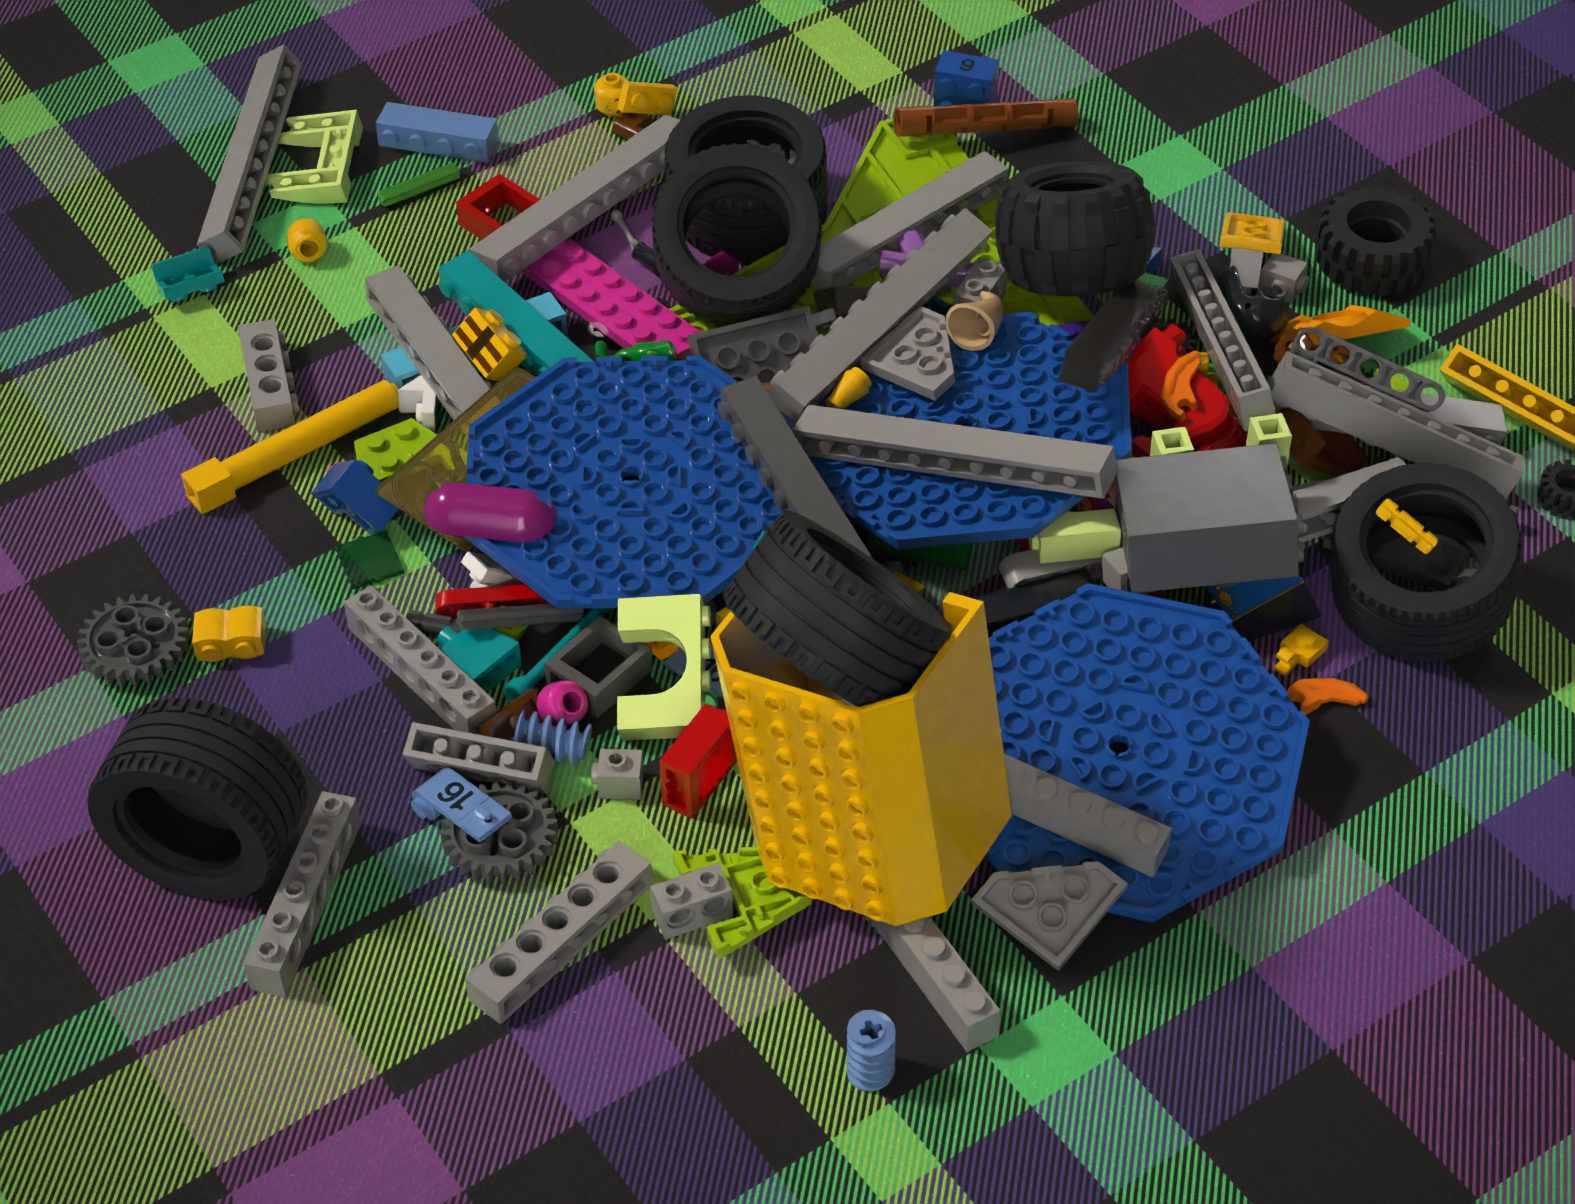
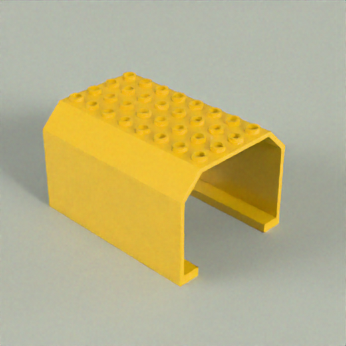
[710,592,1012,926]

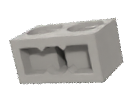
[953,257,1007,306]
[650,863,733,940]

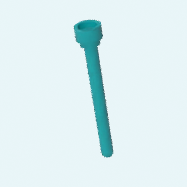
[503,608,612,702]

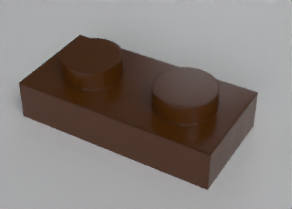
[475,689,544,741]

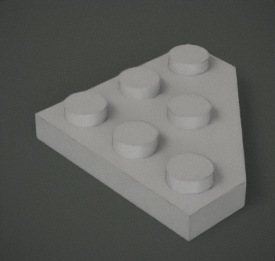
[860,306,955,401]
[971,861,1128,971]

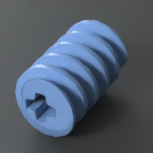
[514,709,592,767]
[847,1010,896,1092]

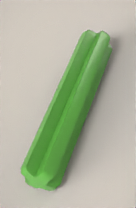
[377,163,460,207]

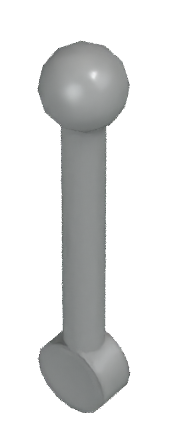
[611,210,640,251]

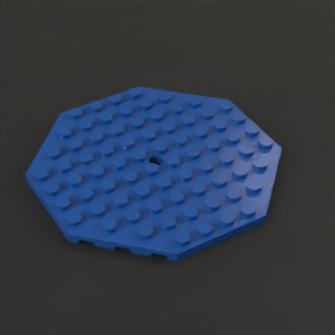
[808,312,1133,550]
[464,356,793,609]
[985,583,1310,923]

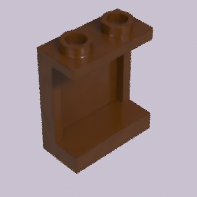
[1277,407,1369,477]

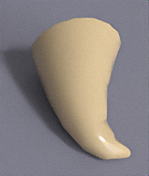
[945,291,1004,351]

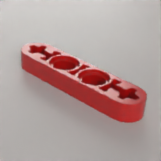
[435,584,550,619]

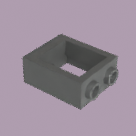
[544,615,652,719]

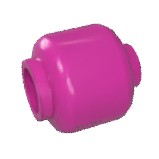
[537,680,588,726]

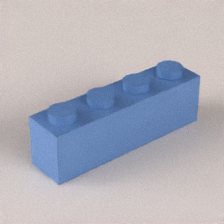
[375,102,499,163]

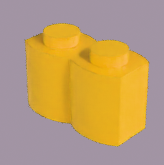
[192,606,266,662]

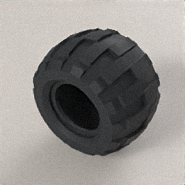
[995,161,1155,296]

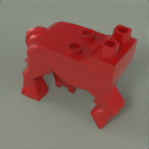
[1127,324,1247,458]

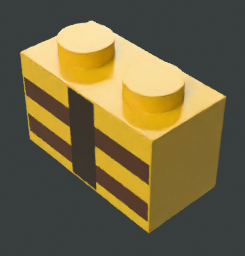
[452,308,527,382]

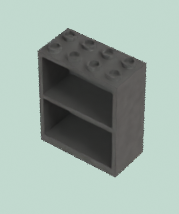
[1115,444,1304,593]

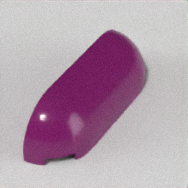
[424,482,558,542]

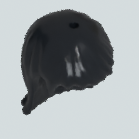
[1219,265,1289,344]

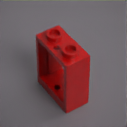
[456,173,540,240]
[659,703,737,819]

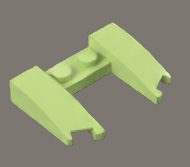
[265,110,363,204]

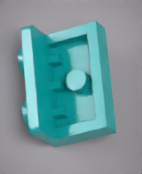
[151,247,225,302]

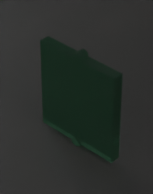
[335,531,405,590]

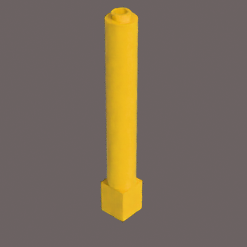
[181,380,399,515]

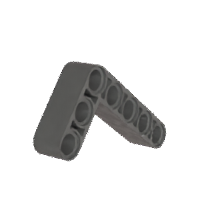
[1274,327,1446,414]

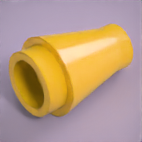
[825,367,872,409]

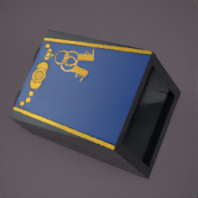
[1204,574,1321,642]

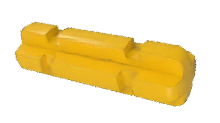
[1376,499,1438,554]

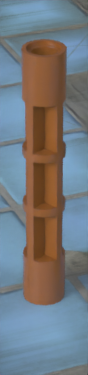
[893,98,1079,137]

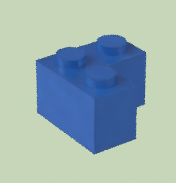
[311,459,398,534]

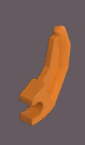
[1161,351,1201,423]
[1287,678,1368,715]

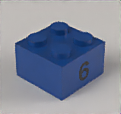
[934,50,999,106]

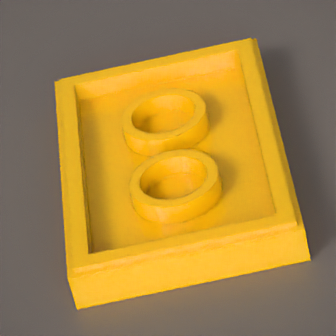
[1219,212,1286,254]

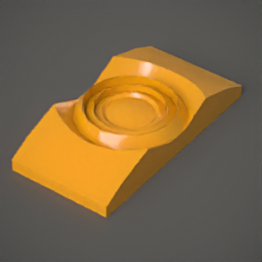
[1270,305,1411,349]

